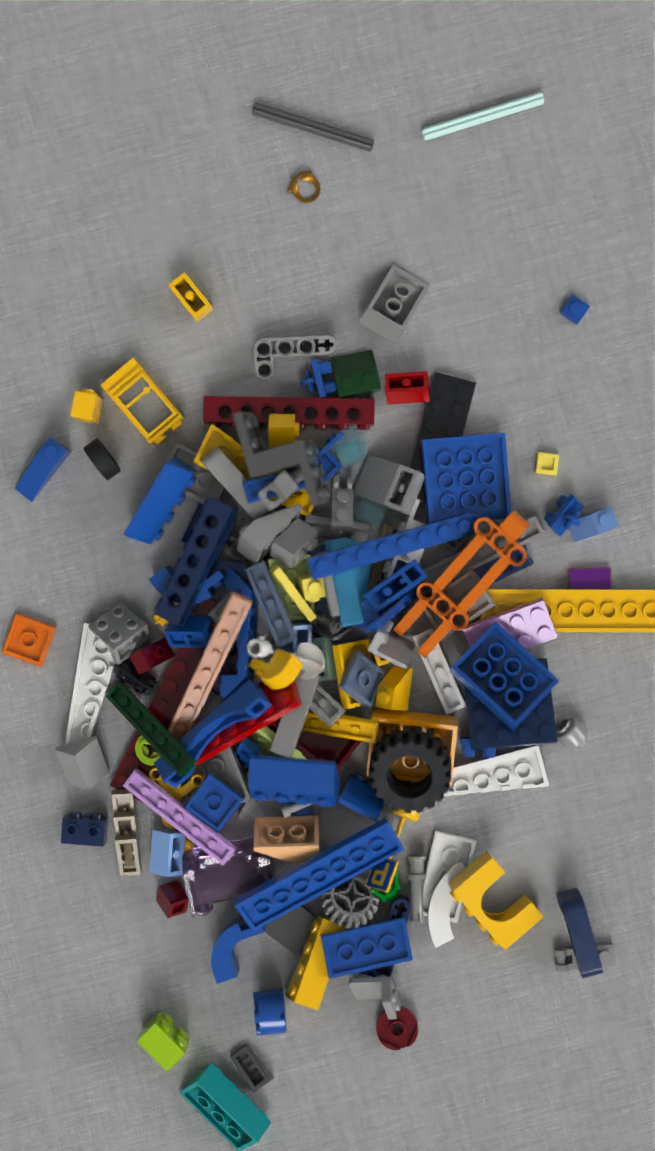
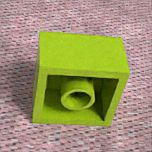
[137,1011,190,1072]

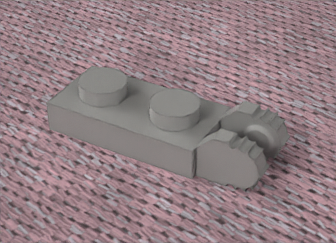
[331,474,354,530]

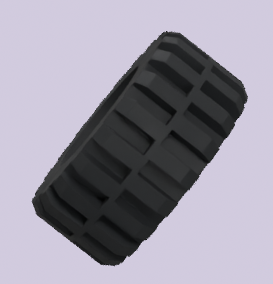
[368,726,452,813]

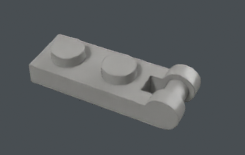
[554,943,616,972]

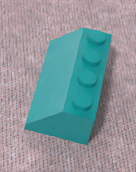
[179,1063,272,1151]

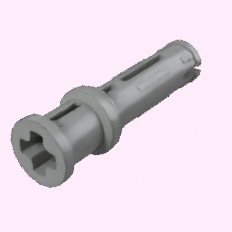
[407,855,426,922]

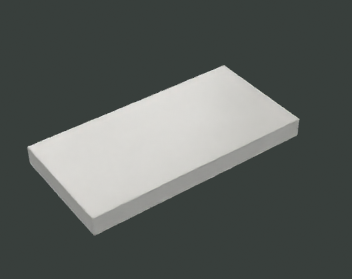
[423,830,477,923]

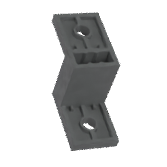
[233,412,331,506]

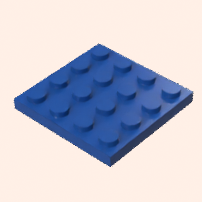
[420,433,511,524]

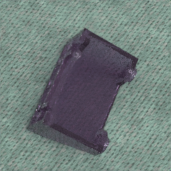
[182,837,273,917]

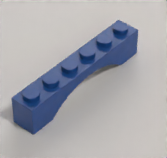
[154,679,272,788]

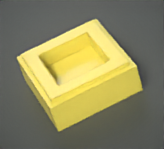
[535,452,559,476]

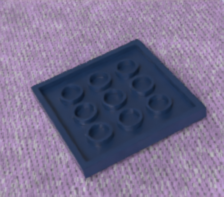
[464,658,558,751]

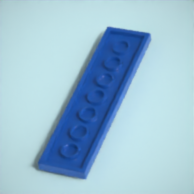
[233,817,405,932]

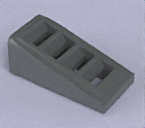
[230,1044,273,1093]

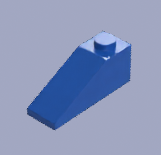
[15,437,71,502]
[363,560,428,613]

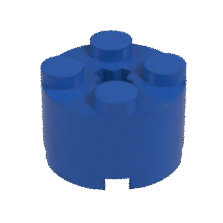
[253,989,287,1036]

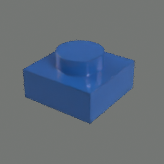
[560,295,590,325]

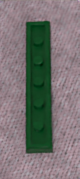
[105,680,198,778]

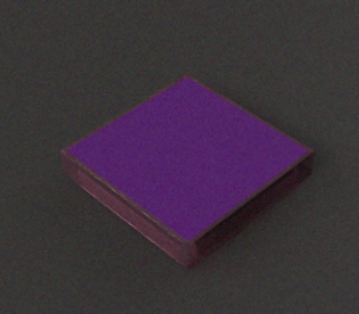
[568,567,612,589]

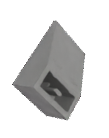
[353,455,425,516]

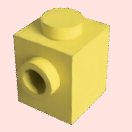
[296,573,326,602]

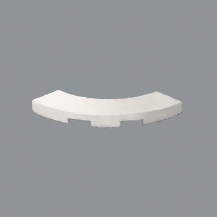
[428,860,465,948]

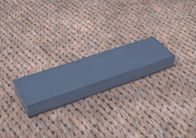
[245,560,298,648]

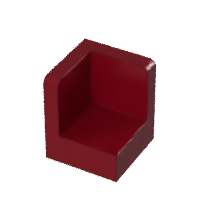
[156,880,190,918]

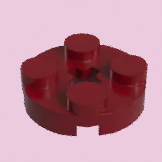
[376,1006,418,1050]

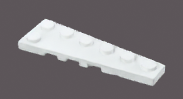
[65,623,116,745]
[444,745,549,796]

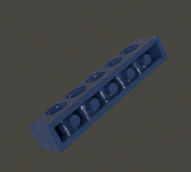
[155,497,238,626]

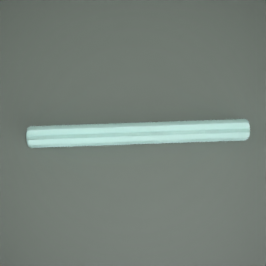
[422,92,544,140]

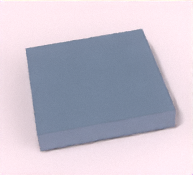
[338,650,385,709]

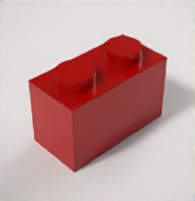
[385,371,430,405]

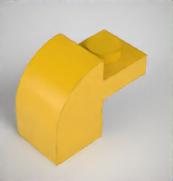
[249,649,303,689]

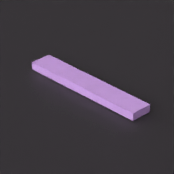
[123,768,237,866]

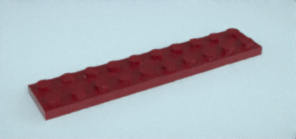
[110,598,219,802]

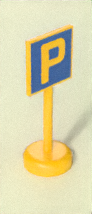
[365,806,420,893]

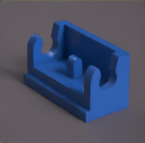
[164,616,214,648]

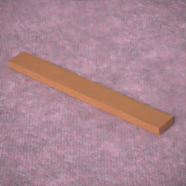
[168,591,252,740]

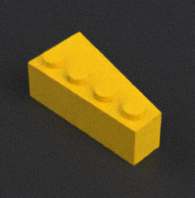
[285,916,346,1010]

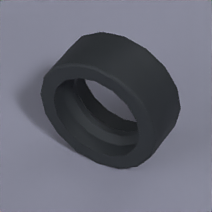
[84,438,121,480]

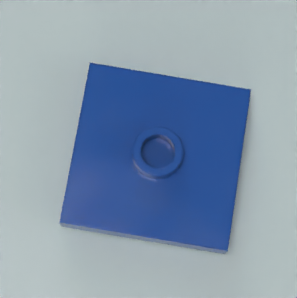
[184,772,244,833]

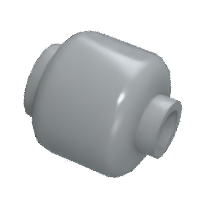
[556,718,588,750]

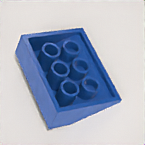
[450,621,560,731]

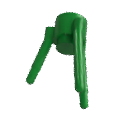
[370,867,401,902]

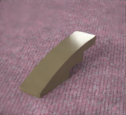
[111,789,142,876]

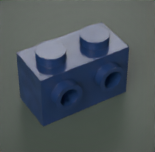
[61,811,108,847]

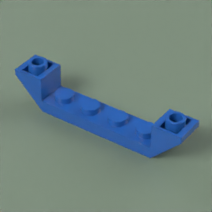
[219,569,258,699]

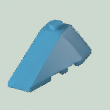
[325,537,371,627]

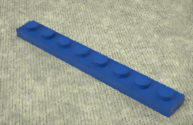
[306,513,476,580]

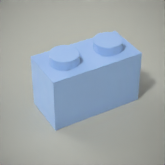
[149,828,185,877]

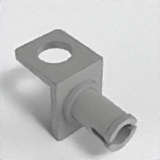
[258,467,304,510]

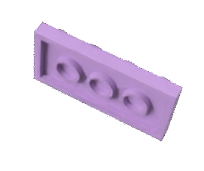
[463,597,558,649]

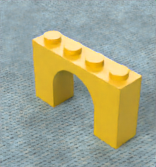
[448,850,544,950]

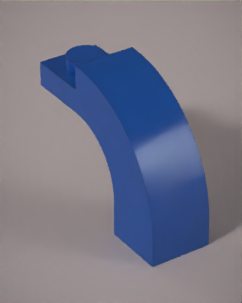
[149,565,227,604]
[211,917,267,984]

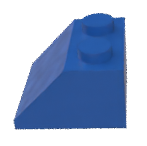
[338,773,384,822]

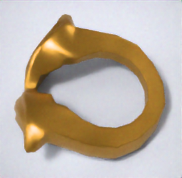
[287,170,321,203]

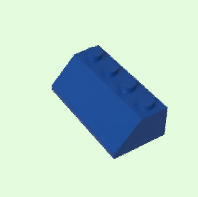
[123,457,198,544]
[249,755,340,807]

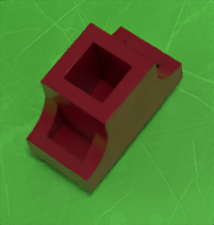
[129,638,174,675]

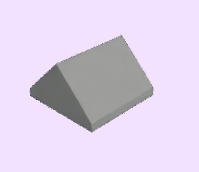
[55,736,109,790]

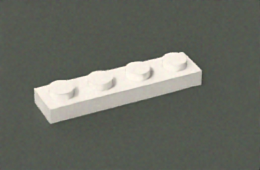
[412,628,466,715]

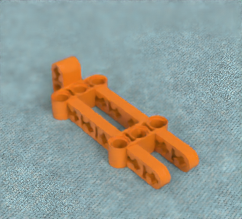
[393,510,530,658]

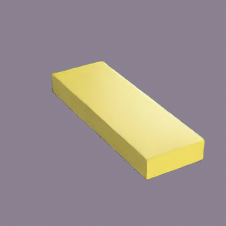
[270,564,317,622]

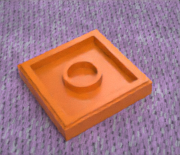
[1,613,57,667]

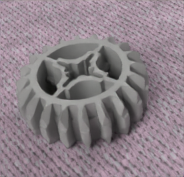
[321,873,379,929]

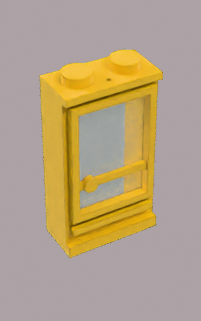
[101,358,185,446]

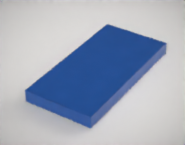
[320,916,413,979]

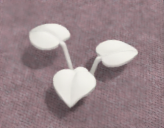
[247,603,325,684]

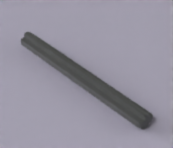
[252,102,374,151]

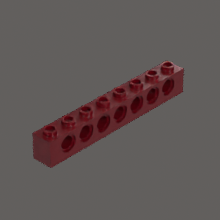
[203,396,375,430]

